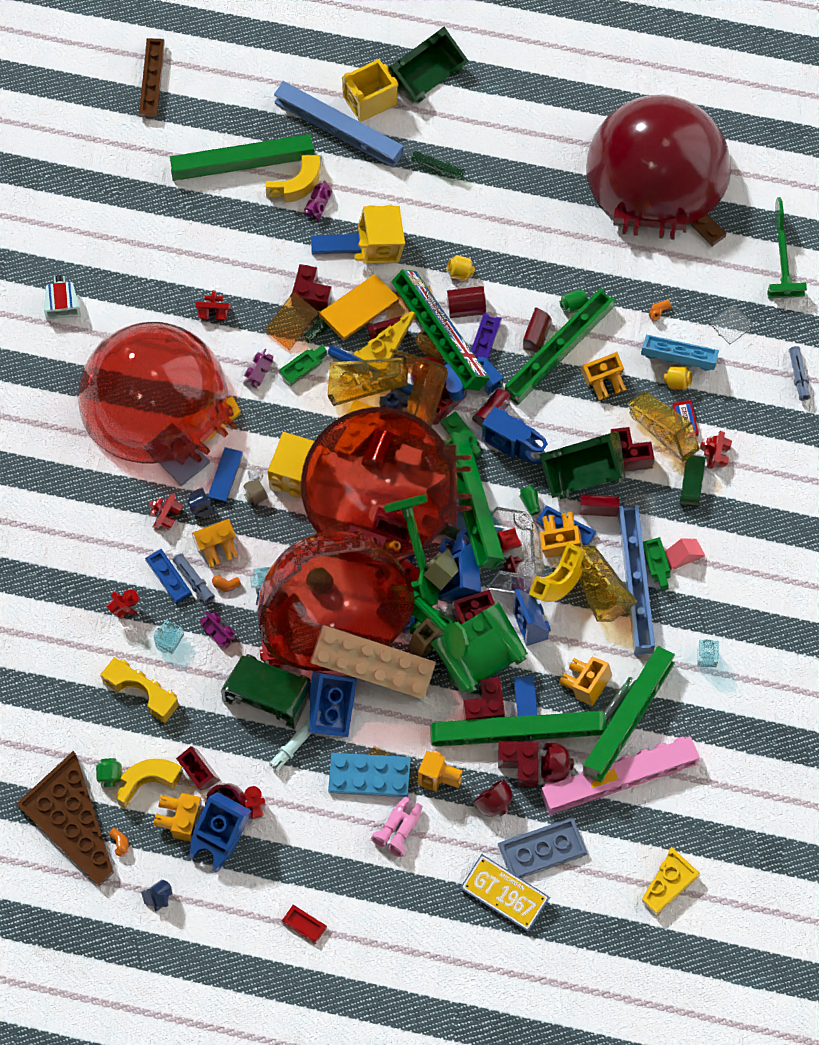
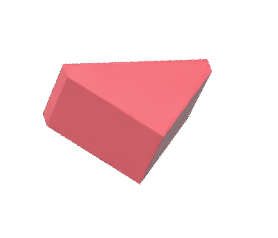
[665,538,705,571]

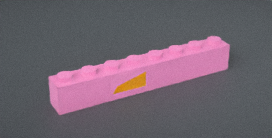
[541,737,700,815]

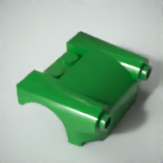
[430,602,528,695]

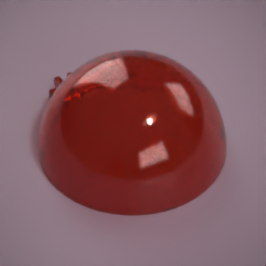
[78,321,236,465]
[301,407,472,563]
[257,529,414,671]

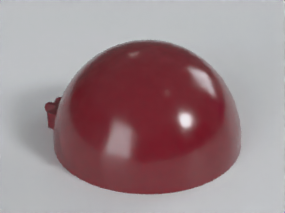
[586,95,731,240]

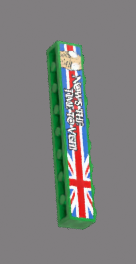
[391,269,490,391]

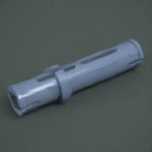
[789,346,811,401]
[172,553,215,604]

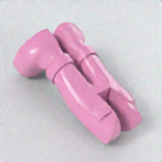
[370,797,423,857]

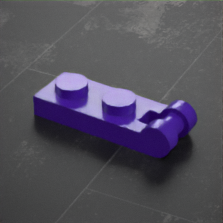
[471,313,502,359]

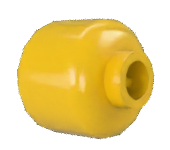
[446,255,475,281]
[664,365,692,390]

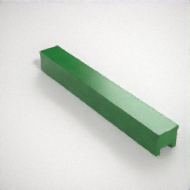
[169,134,315,181]
[505,288,615,405]
[442,432,504,570]
[583,646,675,783]

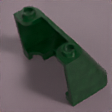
[388,27,469,104]
[539,431,625,500]
[221,654,311,730]

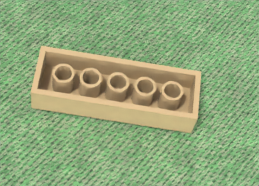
[310,625,436,700]

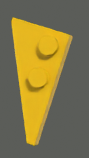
[353,311,416,371]

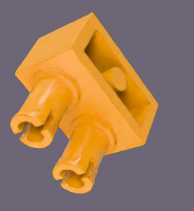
[580,352,627,401]
[540,512,583,558]
[192,519,239,568]
[559,656,612,706]
[418,751,463,792]
[153,793,202,842]

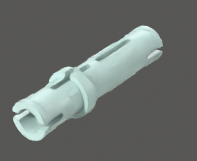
[269,720,311,771]

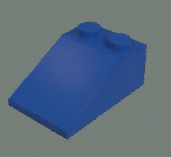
[513,588,551,646]
[310,671,357,737]

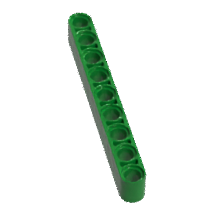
[430,711,607,747]

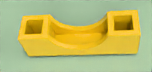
[100,657,179,723]

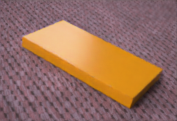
[319,274,399,341]

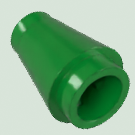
[519,486,541,516]

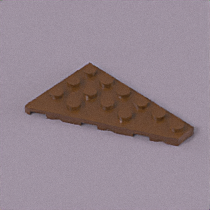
[16,751,114,887]

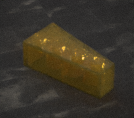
[327,357,408,406]
[628,391,700,462]
[578,545,638,622]

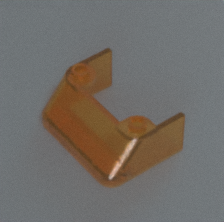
[368,348,448,437]

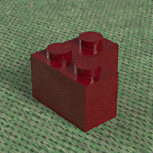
[291,264,332,312]
[610,427,655,472]
[451,590,495,625]
[463,677,505,720]
[498,741,539,788]

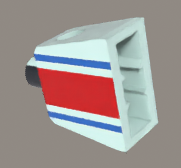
[44,275,81,320]

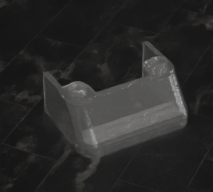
[488,507,545,596]

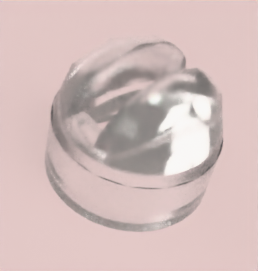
[247,468,263,482]

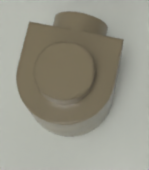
[243,479,268,505]

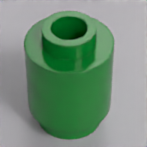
[559,290,588,313]

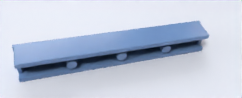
[274,81,404,168]
[618,505,655,655]

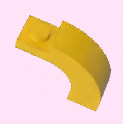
[266,155,320,203]
[529,543,586,602]
[116,758,183,809]

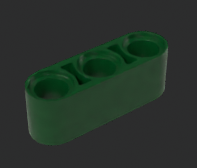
[679,454,706,507]

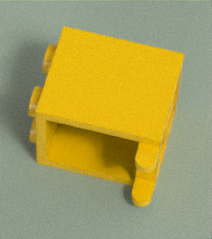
[342,59,399,122]
[354,204,405,263]
[267,432,328,498]

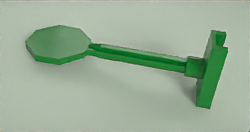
[767,197,807,298]
[384,494,439,607]
[390,581,469,659]

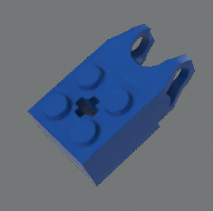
[481,407,548,464]
[438,529,481,604]
[189,792,252,872]

